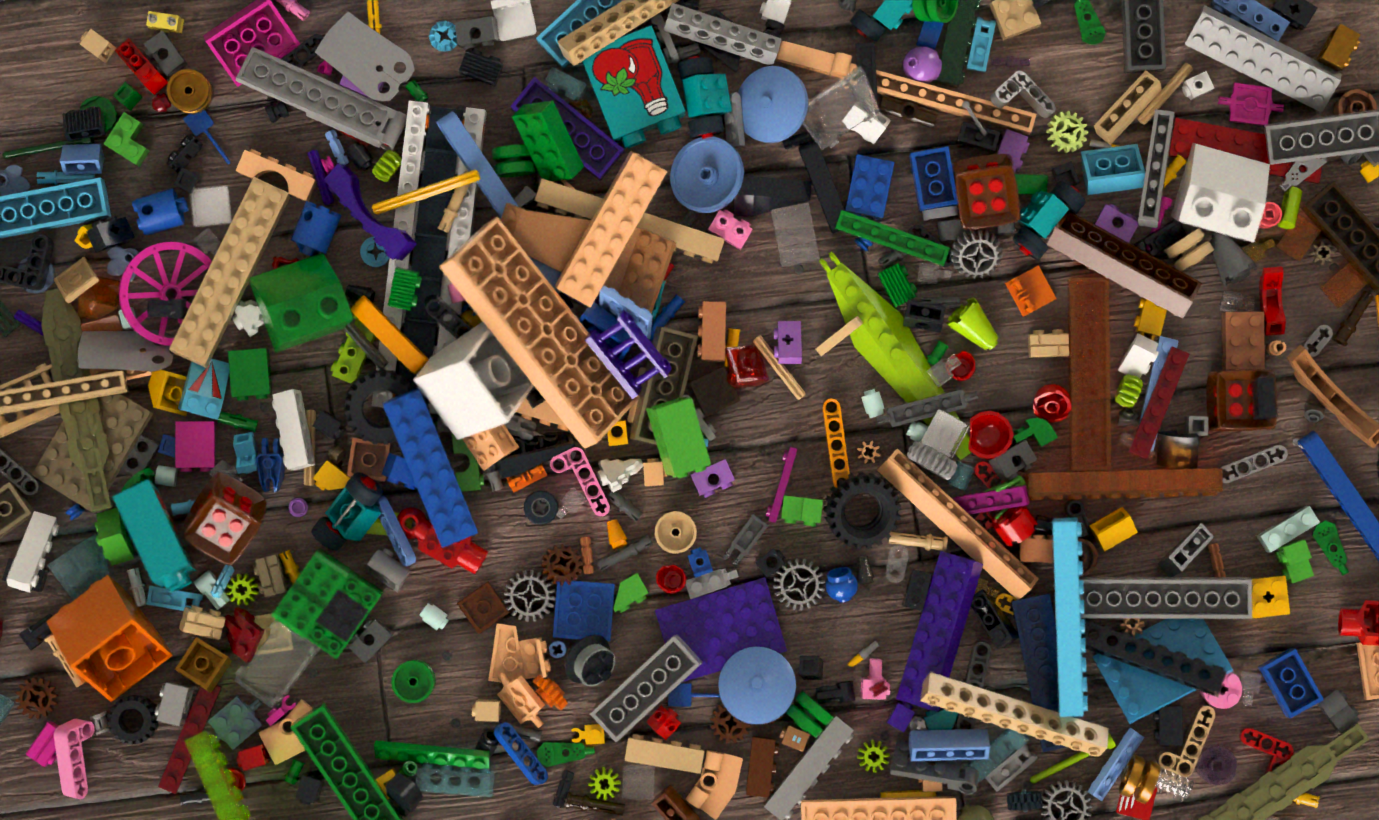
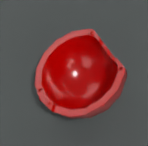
[968,411,1014,459]

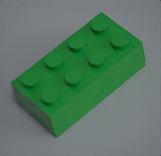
[512,101,584,181]

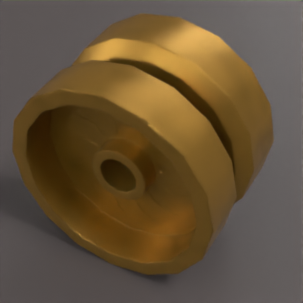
[167,69,213,114]
[1119,755,1161,804]

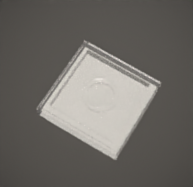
[190,185,232,227]
[921,408,970,459]

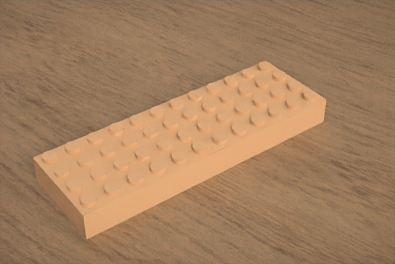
[440,217,640,449]

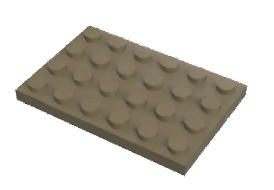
[32,393,153,513]

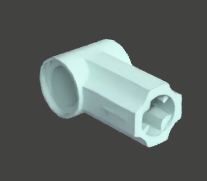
[193,570,230,610]

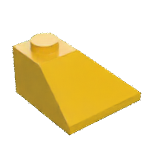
[148,370,187,416]

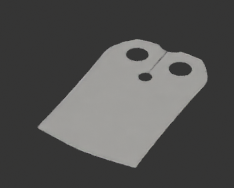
[315,12,414,101]
[78,330,173,371]

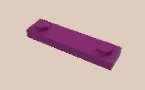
[766,447,797,523]
[952,485,1030,514]

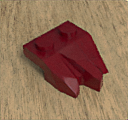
[224,607,265,663]

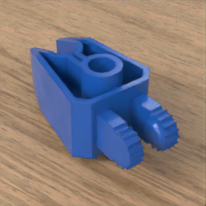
[256,438,285,492]

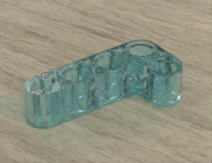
[966,728,1030,783]

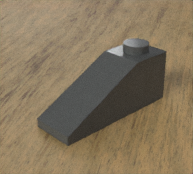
[1158,523,1214,577]

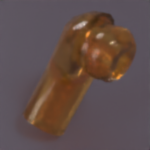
[568,97,593,119]

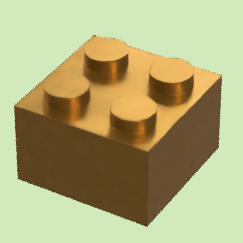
[1316,24,1361,71]
[175,637,232,693]

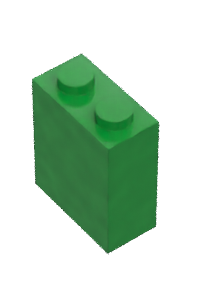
[228,348,272,401]

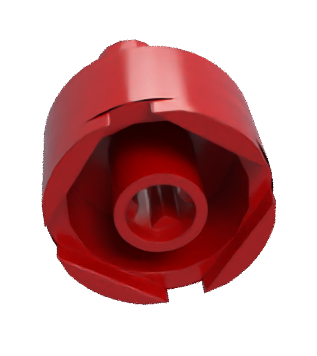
[992,506,1038,546]

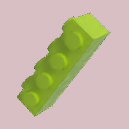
[331,315,376,383]

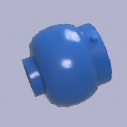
[825,567,858,602]

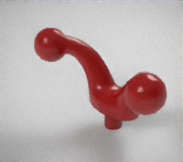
[272,256,299,270]

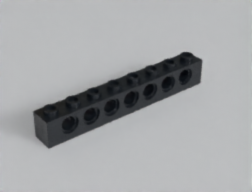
[1081,618,1226,697]

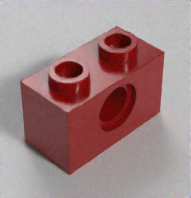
[236,743,271,771]

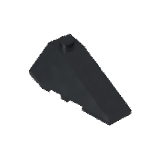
[733,176,811,217]
[496,432,575,478]

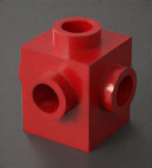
[646,705,681,740]

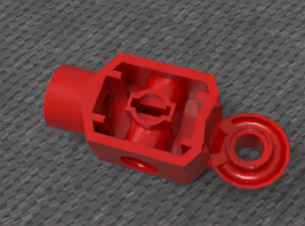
[397,507,489,574]
[1338,600,1379,646]

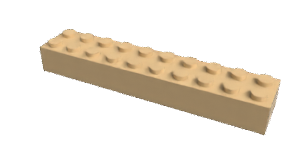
[169,177,290,368]

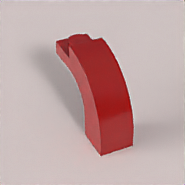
[1259,266,1286,336]

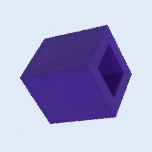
[886,701,915,732]

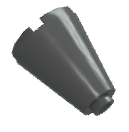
[1209,232,1258,286]

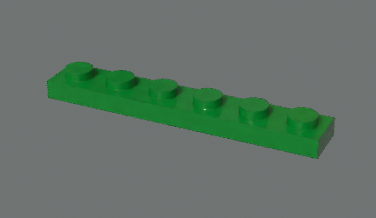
[834,210,950,266]
[374,740,491,769]

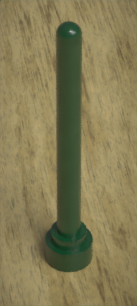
[3,137,94,159]

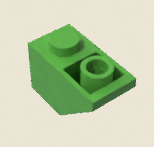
[613,573,649,613]

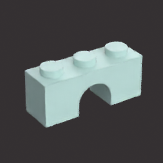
[1257,506,1320,552]

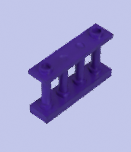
[585,309,672,399]

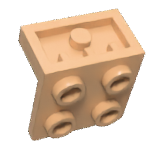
[463,424,519,471]
[519,637,551,679]

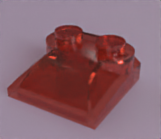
[725,345,769,388]

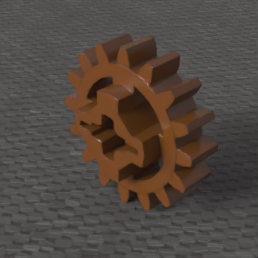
[541,544,583,586]
[15,677,58,719]
[710,705,752,743]

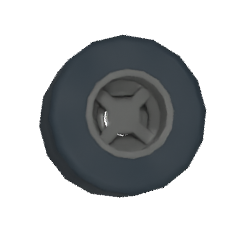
[524,490,559,525]

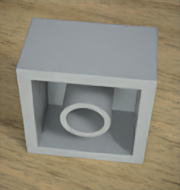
[155,681,195,726]

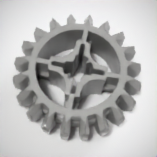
[951,228,1003,279]
[907,441,957,480]
[773,558,825,610]
[504,570,556,622]
[1041,780,1092,820]

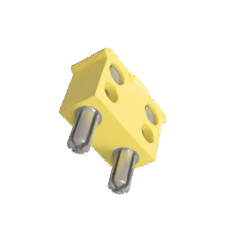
[146,11,184,34]

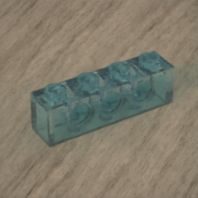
[416,763,495,797]

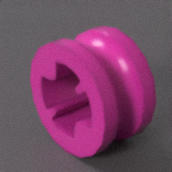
[321,156,335,174]

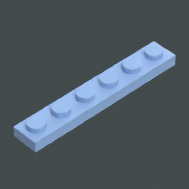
[1138,336,1179,452]

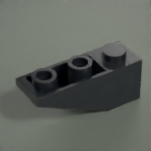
[971,589,1019,649]

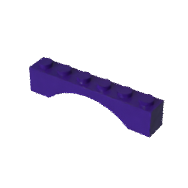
[324,163,417,261]

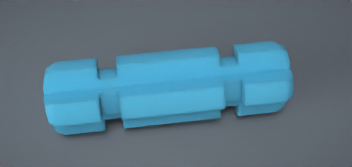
[211,565,234,598]

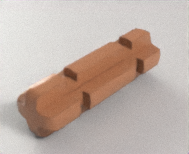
[580,536,594,574]
[1208,543,1226,577]

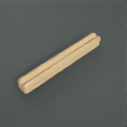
[1137,63,1193,125]
[753,335,806,400]
[304,410,316,486]

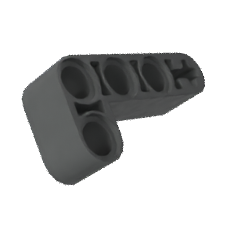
[937,219,1015,242]

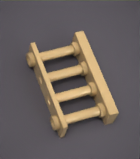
[0,363,60,438]

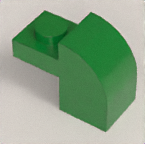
[1013,418,1058,447]

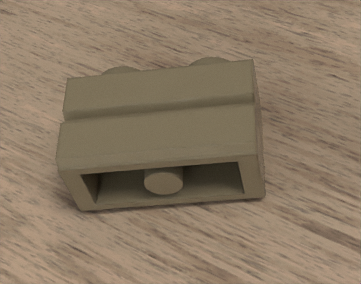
[253,554,289,597]

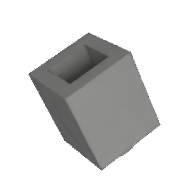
[1185,416,1208,436]

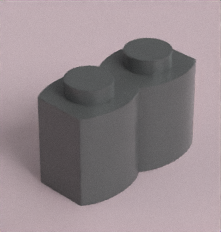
[1317,688,1360,734]

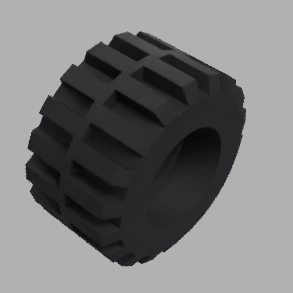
[107,695,160,745]

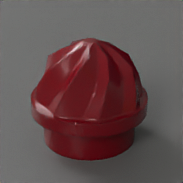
[152,93,172,112]

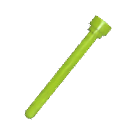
[1030,733,1116,784]

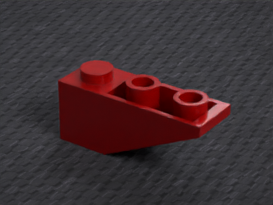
[114,38,168,95]

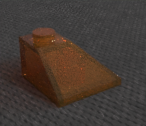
[78,276,120,320]

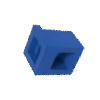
[688,547,713,578]

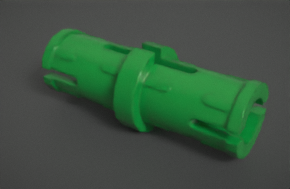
[218,411,258,432]

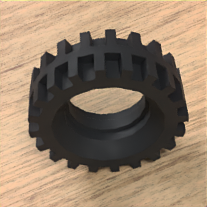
[344,369,414,445]
[824,472,901,549]

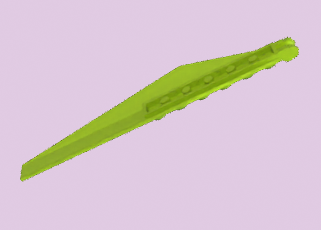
[819,251,971,460]

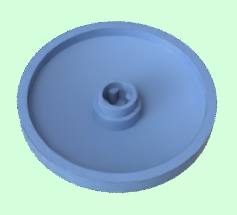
[738,66,808,143]
[670,137,744,213]
[719,647,796,724]

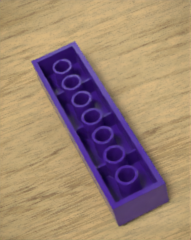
[896,551,983,712]

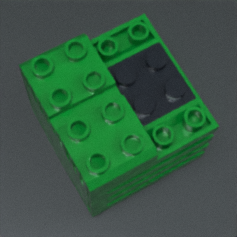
[271,548,384,659]

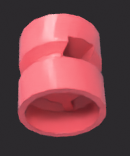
[1259,202,1282,229]

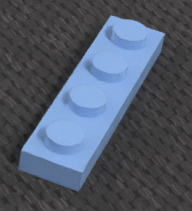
[1087,728,1145,801]

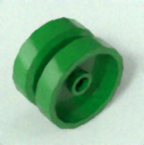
[912,0,958,23]
[491,144,535,178]
[391,659,436,703]
[786,691,834,738]

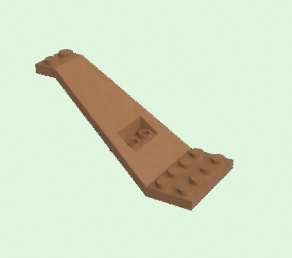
[500,203,677,313]

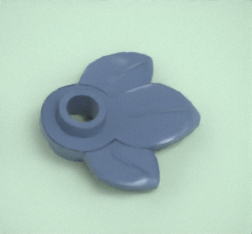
[0,165,30,196]
[107,246,138,282]

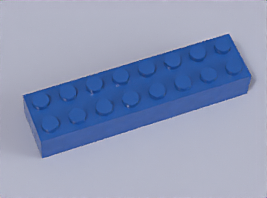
[382,388,478,548]

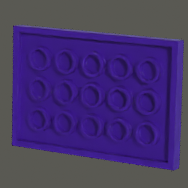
[655,577,787,682]

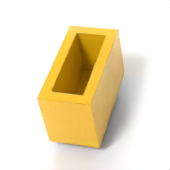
[1089,507,1138,552]

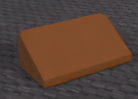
[80,314,124,331]

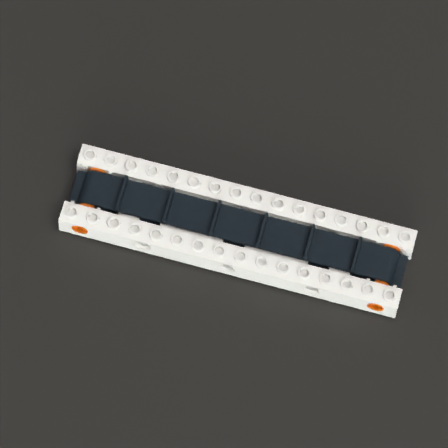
[372,101,487,414]

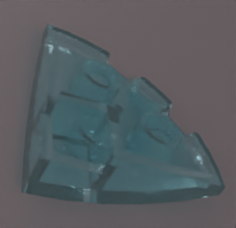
[47,533,109,600]

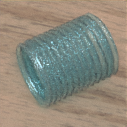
[947,461,975,491]

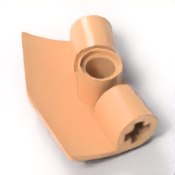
[259,699,313,765]
[686,750,743,820]

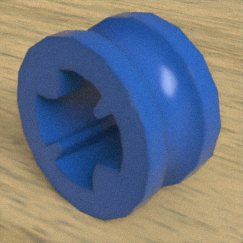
[854,237,873,252]
[66,503,85,521]

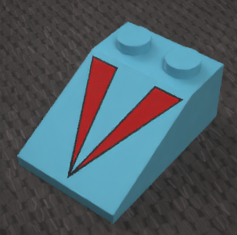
[178,359,229,420]

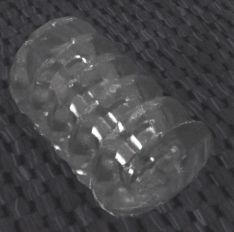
[1155,769,1194,802]

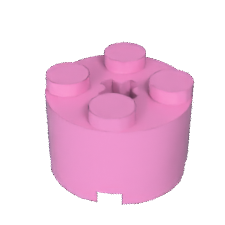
[1200,672,1242,709]

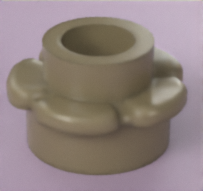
[328,445,345,463]

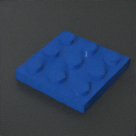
[553,581,615,642]

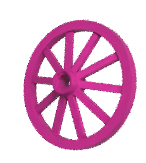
[119,242,212,346]

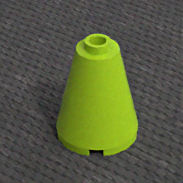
[946,297,998,350]

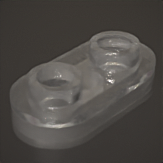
[885,545,908,583]

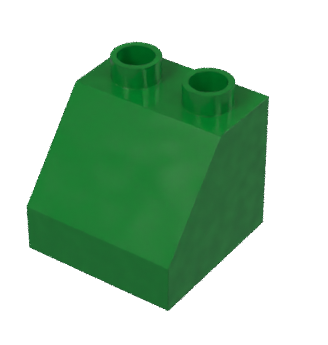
[249,253,353,353]

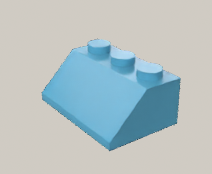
[1081,144,1145,195]

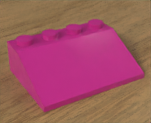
[203,0,300,87]

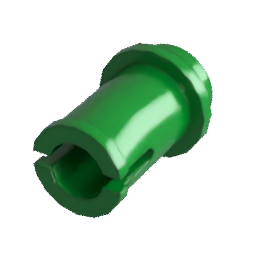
[405,80,429,102]
[927,341,948,366]
[284,759,305,785]
[398,761,417,778]

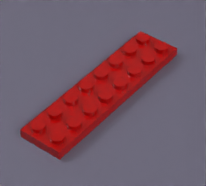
[1169,118,1322,184]

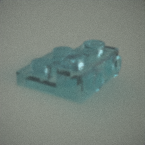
[545,67,588,101]

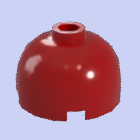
[1033,384,1072,423]

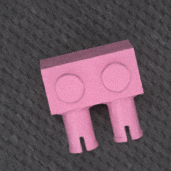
[708,209,753,250]
[860,658,890,699]

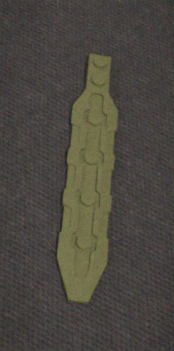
[41,288,112,512]
[1198,722,1369,820]

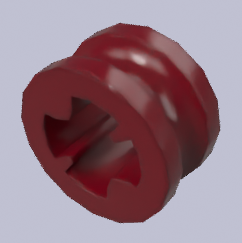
[869,680,889,697]

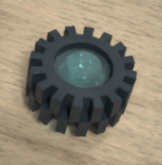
[1007,789,1043,812]

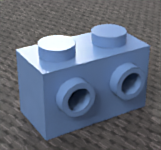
[60,144,104,175]

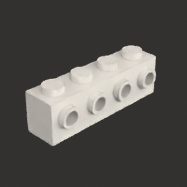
[272,389,315,470]
[7,511,59,592]

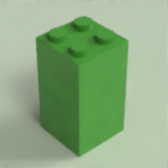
[646,397,711,478]

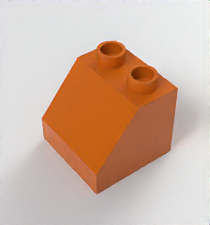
[46,575,173,702]

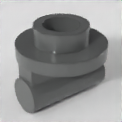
[838,0,856,12]
[1304,402,1325,422]
[1118,408,1138,426]

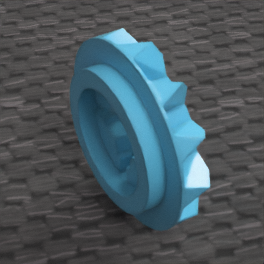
[429,21,458,52]
[360,237,390,267]

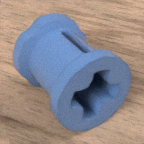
[549,640,567,658]

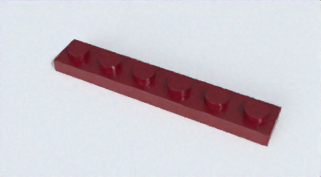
[1128,346,1190,460]
[158,685,222,794]

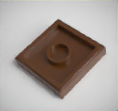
[457,581,510,634]

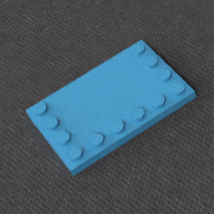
[1093,618,1233,724]

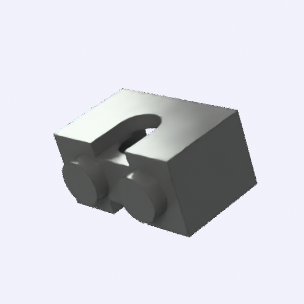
[455,16,499,50]
[144,30,187,77]
[989,440,1038,481]
[349,619,394,663]

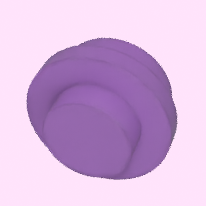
[289,498,308,517]

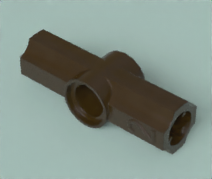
[879,95,938,128]

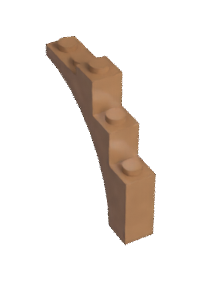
[1287,345,1379,449]

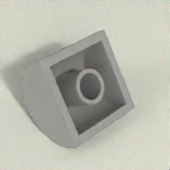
[366,548,411,593]

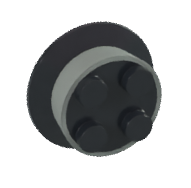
[564,634,615,686]

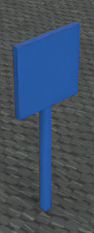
[183,110,230,164]
[668,683,720,707]

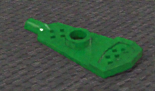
[1074,0,1106,45]
[1312,520,1349,576]
[537,742,595,767]

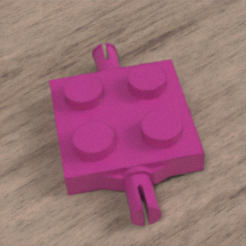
[1218,83,1284,126]

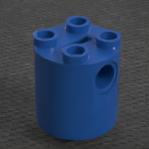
[132,188,189,235]
[291,201,342,257]

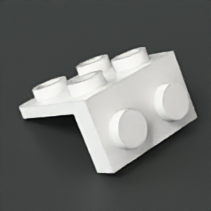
[491,0,537,41]

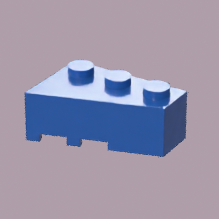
[381,453,416,490]

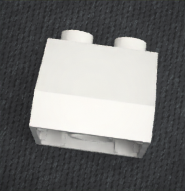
[1171,143,1270,242]
[414,322,534,440]

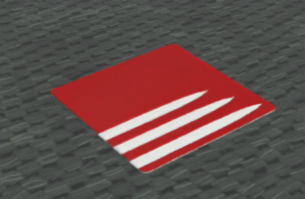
[1116,787,1157,820]

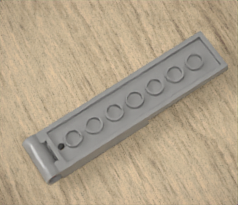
[236,47,407,151]

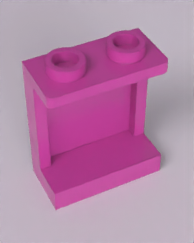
[175,421,217,472]

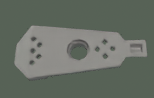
[1280,157,1327,191]

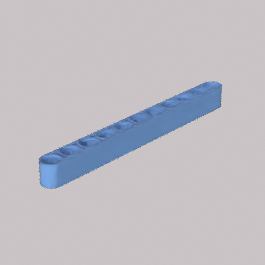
[436,111,562,294]

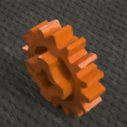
[532,675,568,710]

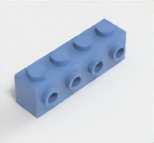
[1210,0,1290,41]
[908,729,990,761]

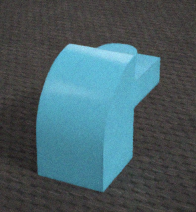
[233,432,258,474]

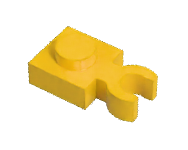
[571,724,605,744]

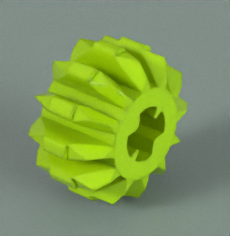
[372,150,402,182]
[1115,374,1143,408]
[226,573,259,606]
[857,739,890,773]
[588,767,621,800]

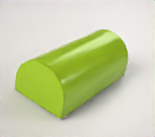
[1277,186,1303,229]

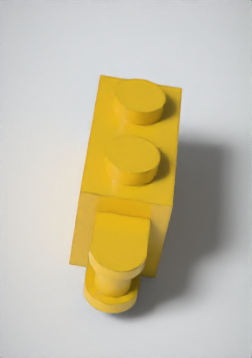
[1134,297,1167,341]

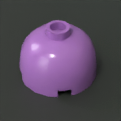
[902,47,942,84]

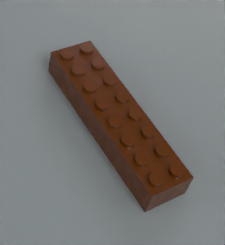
[1046,210,1202,319]

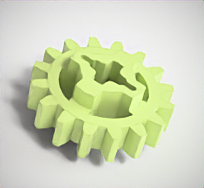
[1046,111,1088,153]

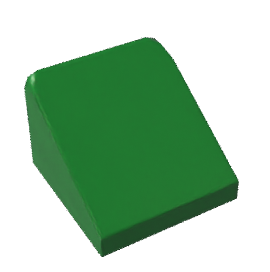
[113,81,142,110]

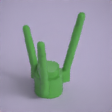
[982,475,1027,520]

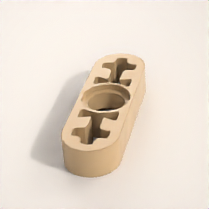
[816,316,863,356]

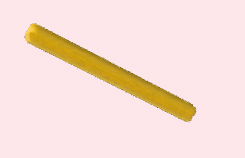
[372,170,480,215]

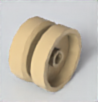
[1164,227,1215,271]
[655,511,697,554]

